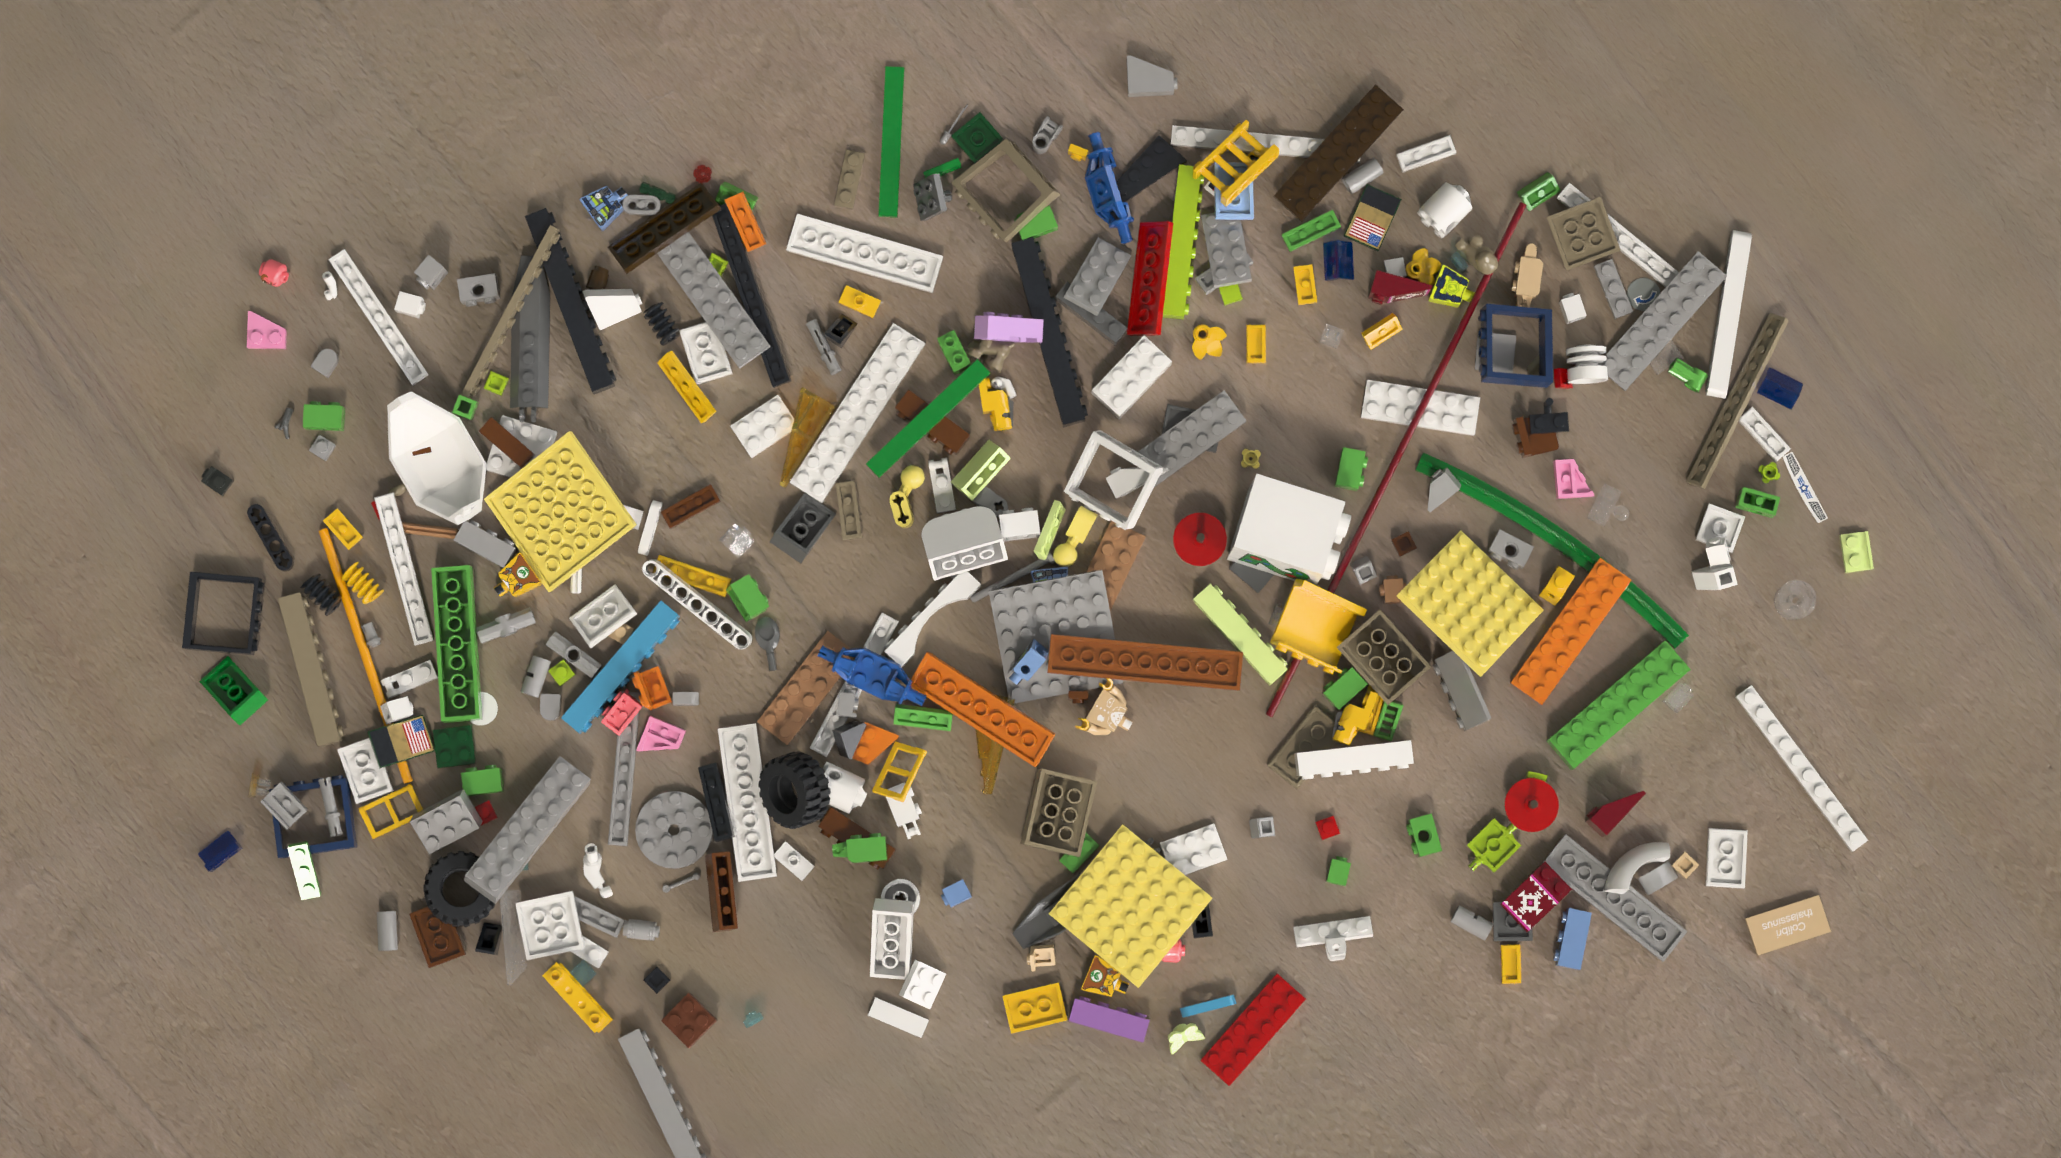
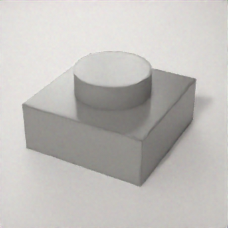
[309,435,336,461]

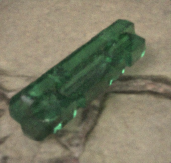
[639,182,676,204]

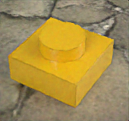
[1068,144,1088,162]

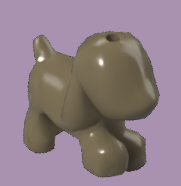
[1455,234,1498,275]
[967,323,1015,373]

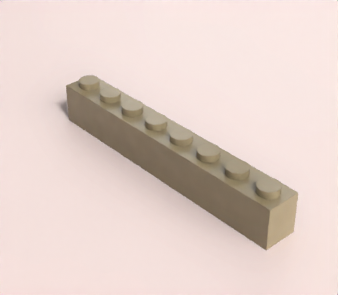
[278,592,344,747]

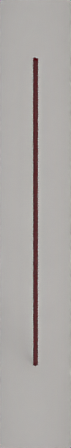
[1266,202,1527,718]

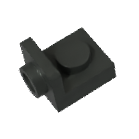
[201,466,234,496]

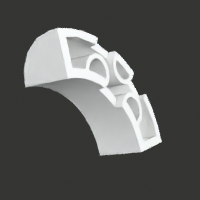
[1604,842,1670,894]

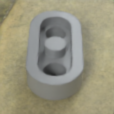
[622,195,661,216]

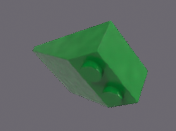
[199,656,268,726]

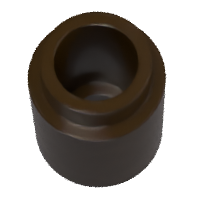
[586,266,609,290]

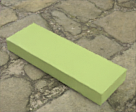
[1034,500,1066,560]

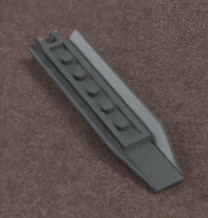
[510,256,550,422]
[1012,838,1162,949]

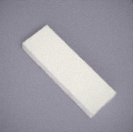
[1396,135,1456,173]
[1739,406,1791,462]
[868,997,929,1038]

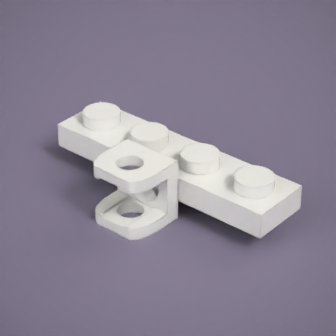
[1293,916,1373,961]

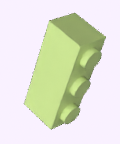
[951,440,1010,501]

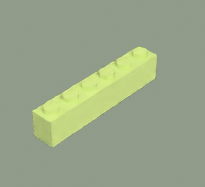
[1193,584,1288,686]

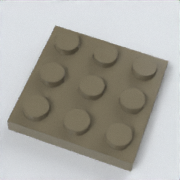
[1547,197,1621,271]

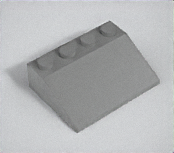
[1432,651,1491,731]

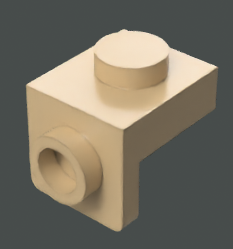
[1027,945,1056,971]

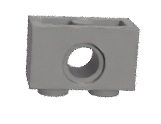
[414,255,448,290]
[457,273,500,307]
[1487,530,1534,570]

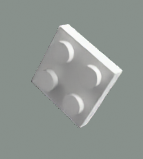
[1695,504,1745,553]
[899,960,946,1009]

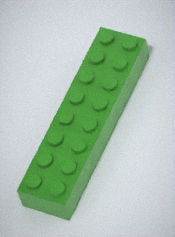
[431,565,483,723]
[1546,640,1691,770]

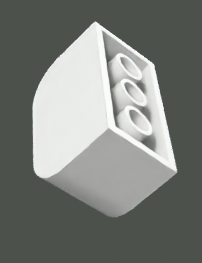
[922,506,1008,580]

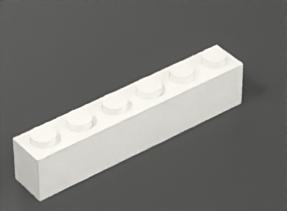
[1294,740,1414,780]

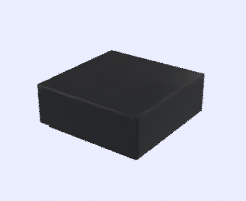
[643,966,671,994]

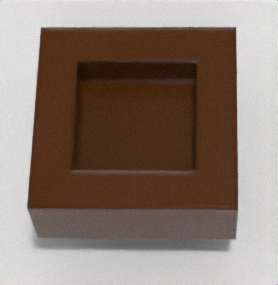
[1391,531,1417,557]
[1068,691,1088,704]

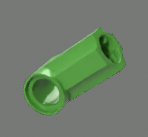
[1667,358,1708,393]

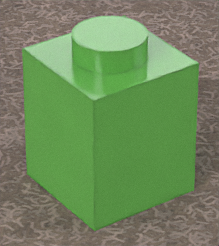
[452,395,479,420]
[1326,856,1351,886]

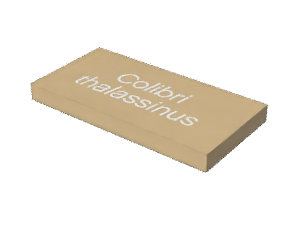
[1745,895,1831,956]

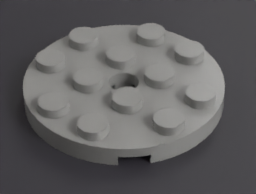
[635,791,713,869]

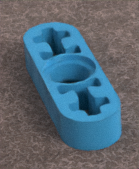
[1180,995,1237,1018]

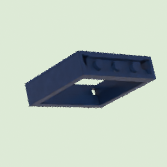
[1478,304,1553,388]
[269,775,358,859]

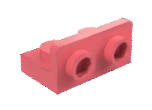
[601,689,643,736]

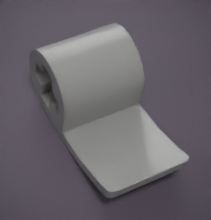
[1638,861,1678,895]

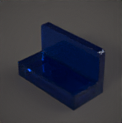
[1323,240,1354,281]
[1757,368,1803,410]
[198,831,243,872]

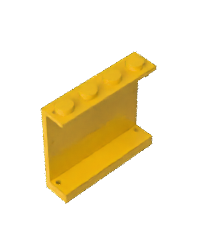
[1270,579,1367,675]

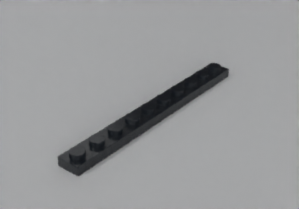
[712,204,792,388]

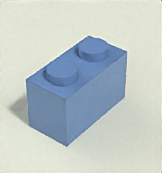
[941,879,972,908]

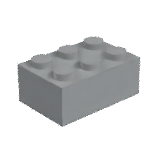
[410,789,483,854]

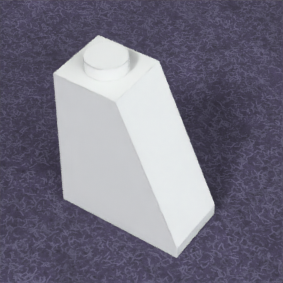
[583,289,643,330]

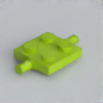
[1466,818,1521,873]

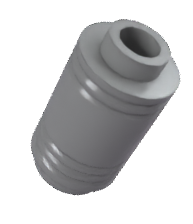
[623,919,660,941]

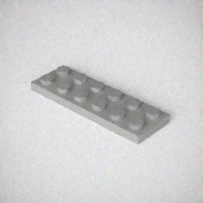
[1138,390,1247,487]

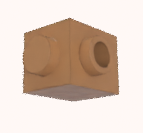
[1379,575,1407,604]

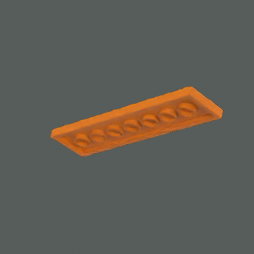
[1510,558,1631,705]
[911,652,1055,767]

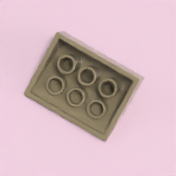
[1337,609,1432,705]
[1020,768,1097,857]

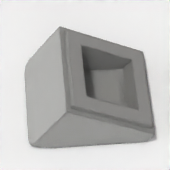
[1350,556,1377,585]
[1249,817,1275,839]

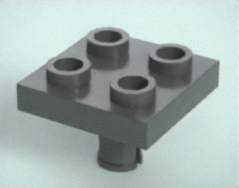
[913,174,952,221]

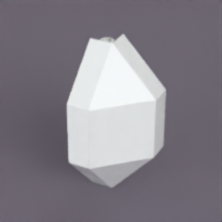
[387,392,487,525]

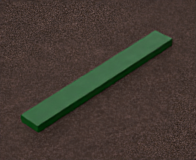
[878,66,905,218]
[866,359,991,478]

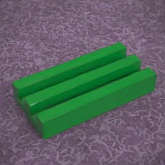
[923,158,961,178]

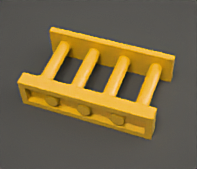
[1193,120,1279,207]
[542,962,613,1033]

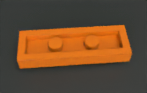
[725,192,766,252]

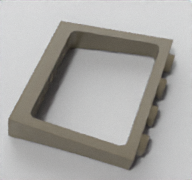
[951,139,1060,242]

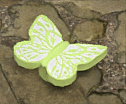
[1168,1023,1205,1055]

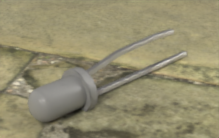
[940,105,968,145]

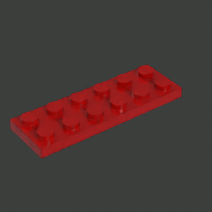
[1127,221,1174,336]
[1200,974,1306,1086]

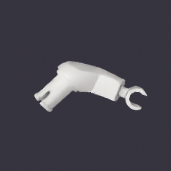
[583,843,613,898]

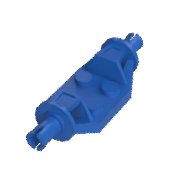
[1085,132,1134,244]
[817,645,927,706]

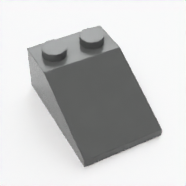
[770,493,836,564]

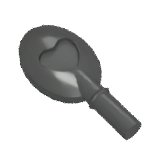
[755,617,780,671]

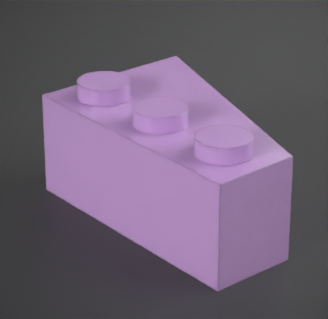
[974,312,1043,343]

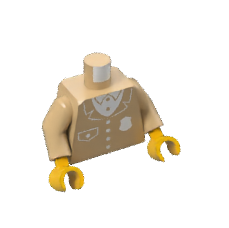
[1075,678,1133,735]

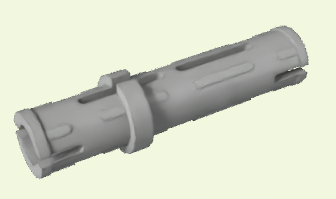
[806,319,842,375]
[318,777,343,837]

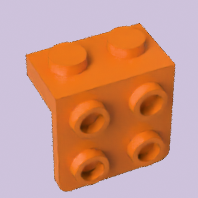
[632,666,672,710]

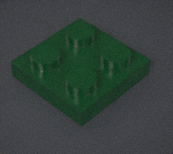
[951,112,1004,164]
[433,725,476,769]

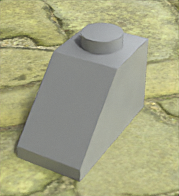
[1428,468,1461,512]

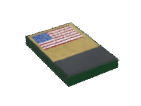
[1344,184,1402,252]
[367,715,435,769]

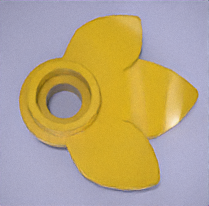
[1405,248,1442,285]
[1192,324,1227,360]

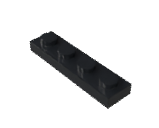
[698,762,735,842]

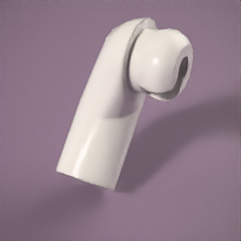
[322,271,338,300]
[991,376,1017,399]

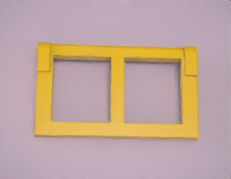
[872,741,927,802]
[358,783,423,839]

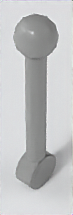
[662,873,701,893]

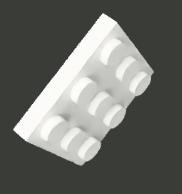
[486,415,557,478]
[515,891,584,960]

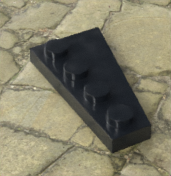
[1116,136,1187,202]

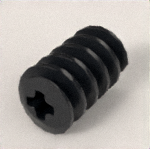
[643,302,680,346]
[300,573,341,616]

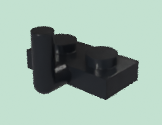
[1529,398,1569,435]

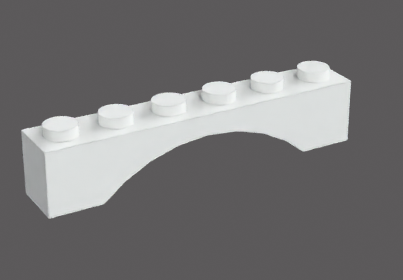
[884,571,981,668]

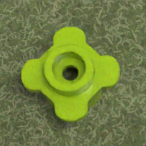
[1758,462,1780,484]

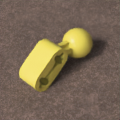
[890,465,925,528]
[1053,506,1098,567]

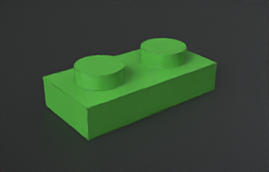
[1059,833,1100,873]

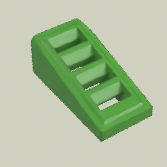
[1373,700,1404,741]

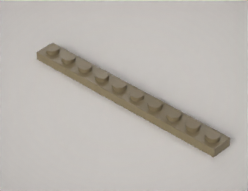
[461,225,560,398]
[1686,313,1789,490]

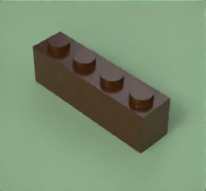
[895,389,970,455]
[818,807,896,870]
[705,851,738,932]

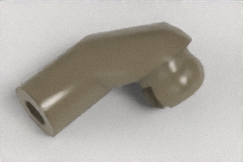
[1527,355,1539,376]
[388,478,407,498]

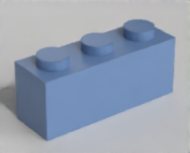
[1553,908,1592,970]

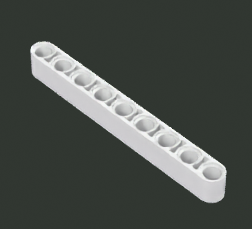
[1706,230,1752,399]

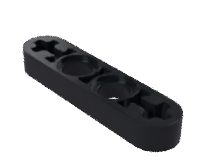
[247,504,294,572]

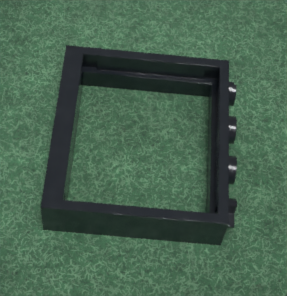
[182,572,265,655]

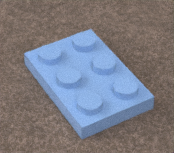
[1214,162,1254,220]

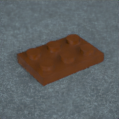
[409,907,466,968]

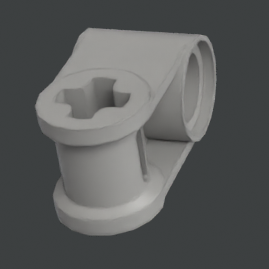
[1032,116,1063,154]
[971,486,1008,517]

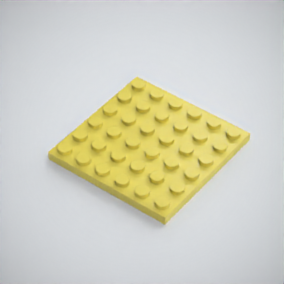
[484,431,637,592]
[1397,530,1544,677]
[1049,824,1213,988]

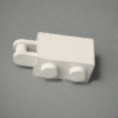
[886,782,921,839]

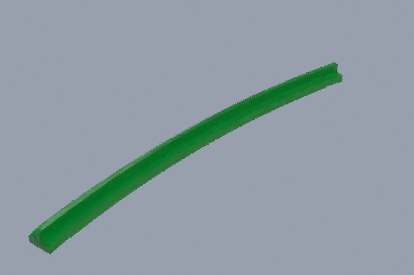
[1415,453,1689,649]

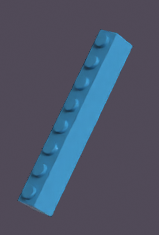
[561,601,680,734]

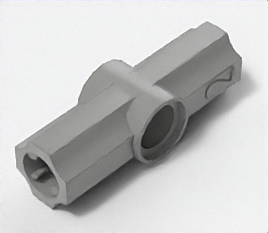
[476,607,536,644]
[546,631,602,679]

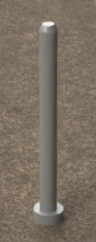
[970,551,1056,602]

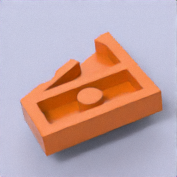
[852,722,899,765]

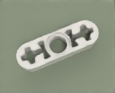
[638,500,663,556]

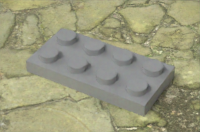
[1201,213,1252,288]
[1064,238,1131,316]

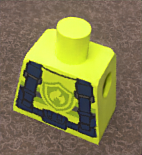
[1428,265,1475,308]

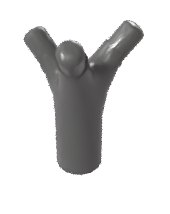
[274,408,294,439]

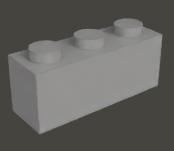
[454,520,517,568]

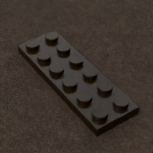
[608,183,721,274]

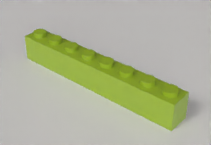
[1163,164,1204,320]

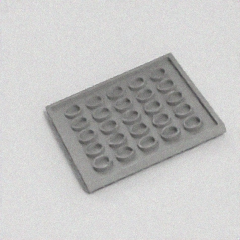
[989,570,1123,704]

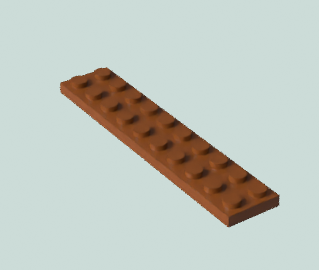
[1047,634,1243,691]

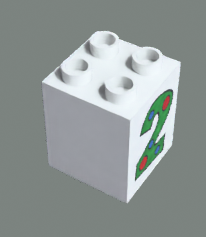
[1227,474,1351,585]

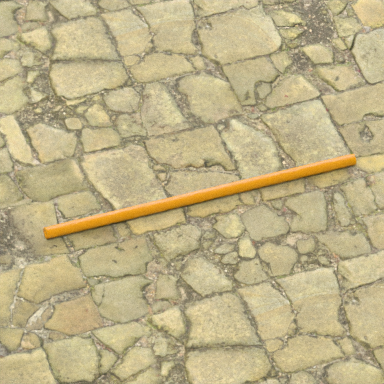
[318,528,413,784]

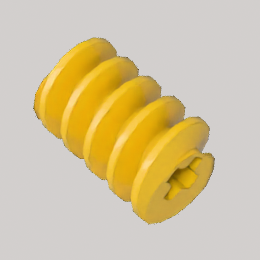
[342,562,384,604]

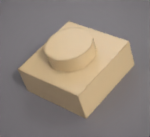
[608,624,635,645]
[1671,852,1699,879]

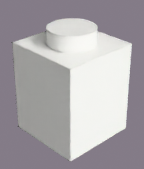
[394,291,426,318]
[1559,293,1587,324]
[1706,537,1731,569]
[380,696,413,724]

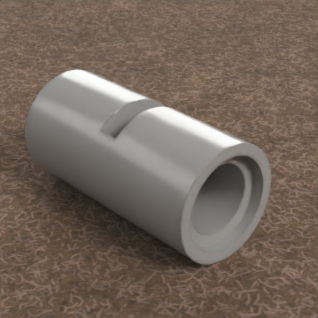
[1341,158,1384,194]
[520,656,551,698]
[1450,905,1493,941]
[377,911,398,951]

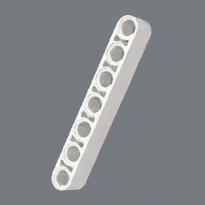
[642,559,752,649]

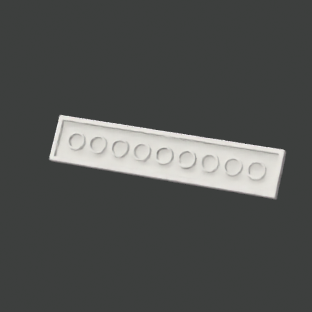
[790,323,926,503]

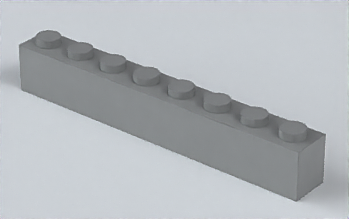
[618,1028,707,1158]

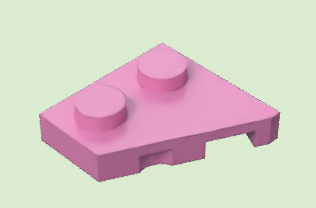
[247,311,287,349]
[1553,459,1594,499]
[636,716,686,751]

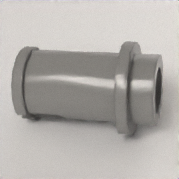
[361,622,381,648]

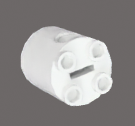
[1417,182,1472,239]
[823,762,867,814]

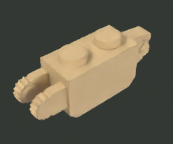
[1511,244,1543,307]

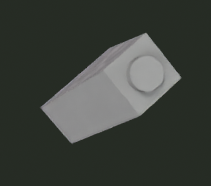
[1126,55,1178,97]

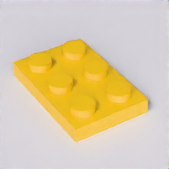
[1002,983,1068,1034]

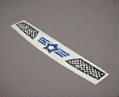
[1783,452,1828,523]

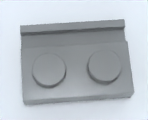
[260,782,308,829]

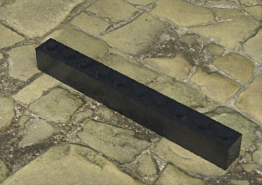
[525,208,617,395]
[1011,237,1088,428]

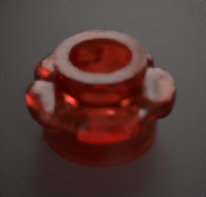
[693,165,712,183]

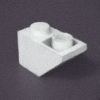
[1691,563,1738,590]

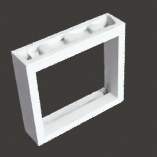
[1064,430,1163,530]

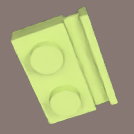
[1839,531,1874,573]

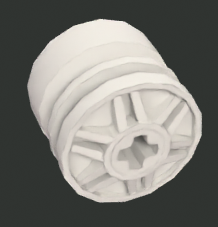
[1566,345,1608,384]

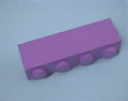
[1069,996,1150,1042]

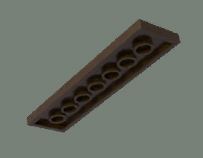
[1273,84,1404,222]

